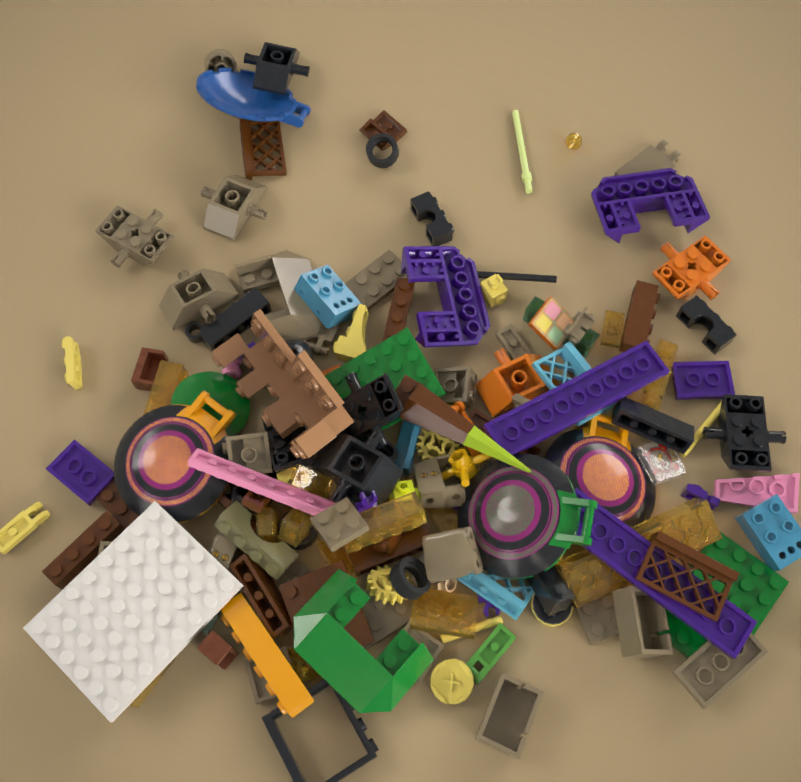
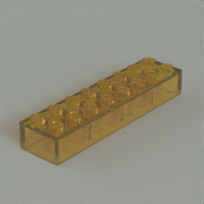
[554,498,722,608]

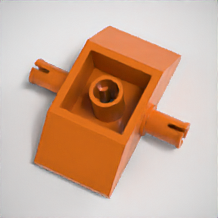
[652,235,731,300]
[474,348,560,418]

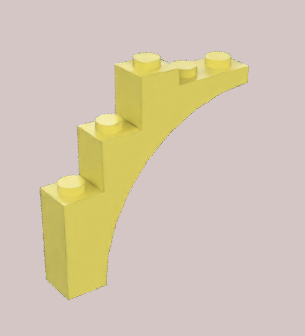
[333,304,369,362]

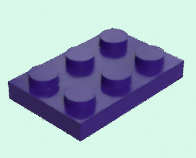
[670,361,735,400]
[46,439,114,506]

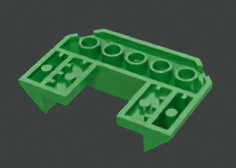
[293,569,434,713]

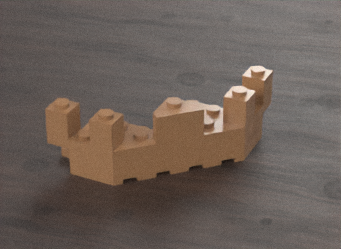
[211,309,354,459]

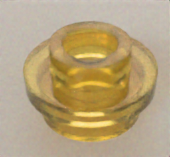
[565,133,582,150]

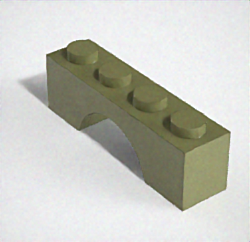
[214,500,299,581]

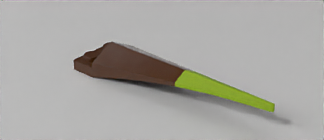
[395,375,531,473]

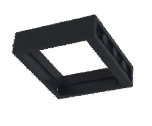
[262,679,379,782]

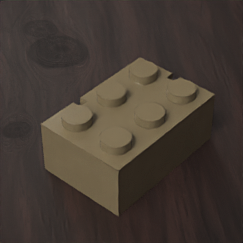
[612,586,674,658]
[475,673,544,759]

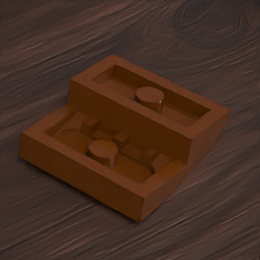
[359,110,407,151]

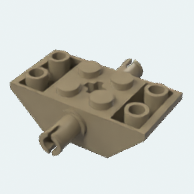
[201,175,268,241]
[95,205,175,268]
[159,269,240,331]

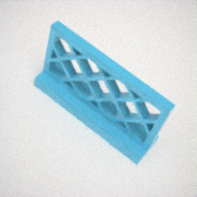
[531,341,617,426]
[457,572,534,620]

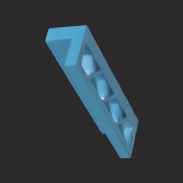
[395,420,422,476]

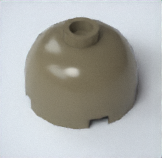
[205,49,237,72]

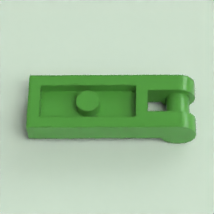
[466,623,517,685]

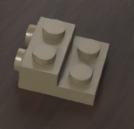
[434,367,478,408]
[222,432,272,474]

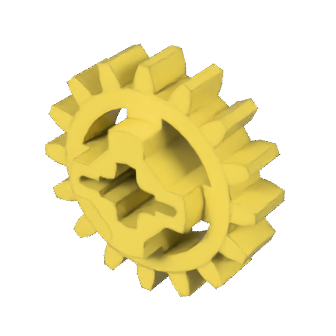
[416,430,459,467]
[366,564,412,605]

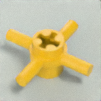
[441,447,492,487]

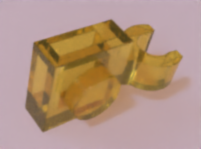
[288,647,319,683]

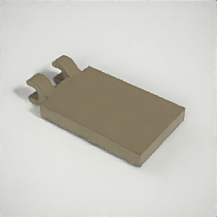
[614,139,681,176]

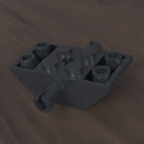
[244,42,310,95]
[340,372,404,449]
[702,394,787,472]
[262,420,315,474]
[311,429,403,507]

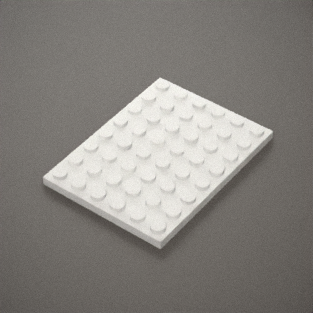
[23,501,243,723]

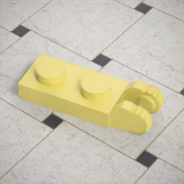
[62,336,83,390]
[0,502,51,555]

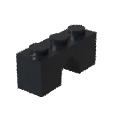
[410,191,454,246]
[676,295,737,355]

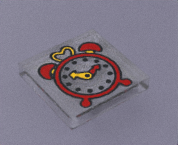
[635,442,687,485]

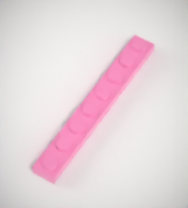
[188,448,336,516]

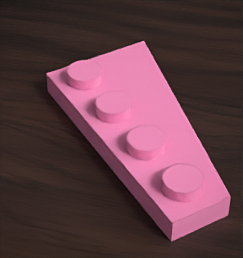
[713,473,800,514]

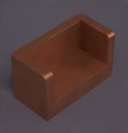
[131,347,168,392]
[197,631,239,670]

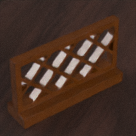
[239,119,287,180]
[634,531,739,622]

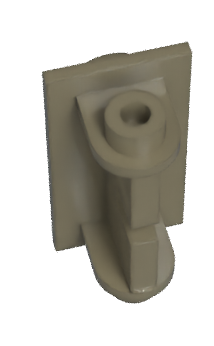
[562,307,595,345]

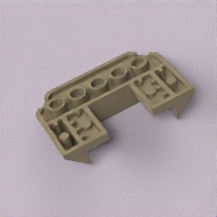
[236,250,323,342]

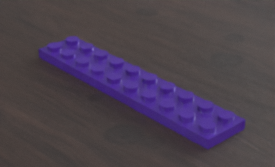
[483,340,670,456]
[574,488,757,659]

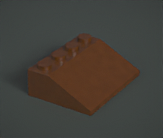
[279,560,375,669]

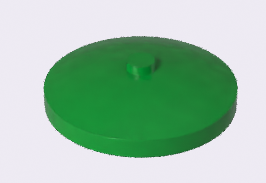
[171,371,250,437]

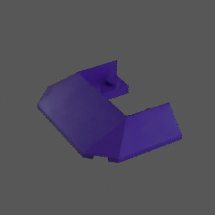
[591,168,710,244]
[401,246,490,348]

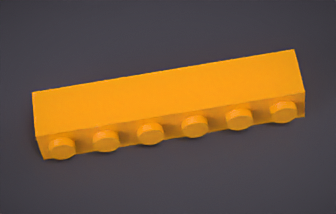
[220,593,314,718]

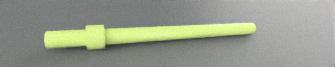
[512,110,533,194]

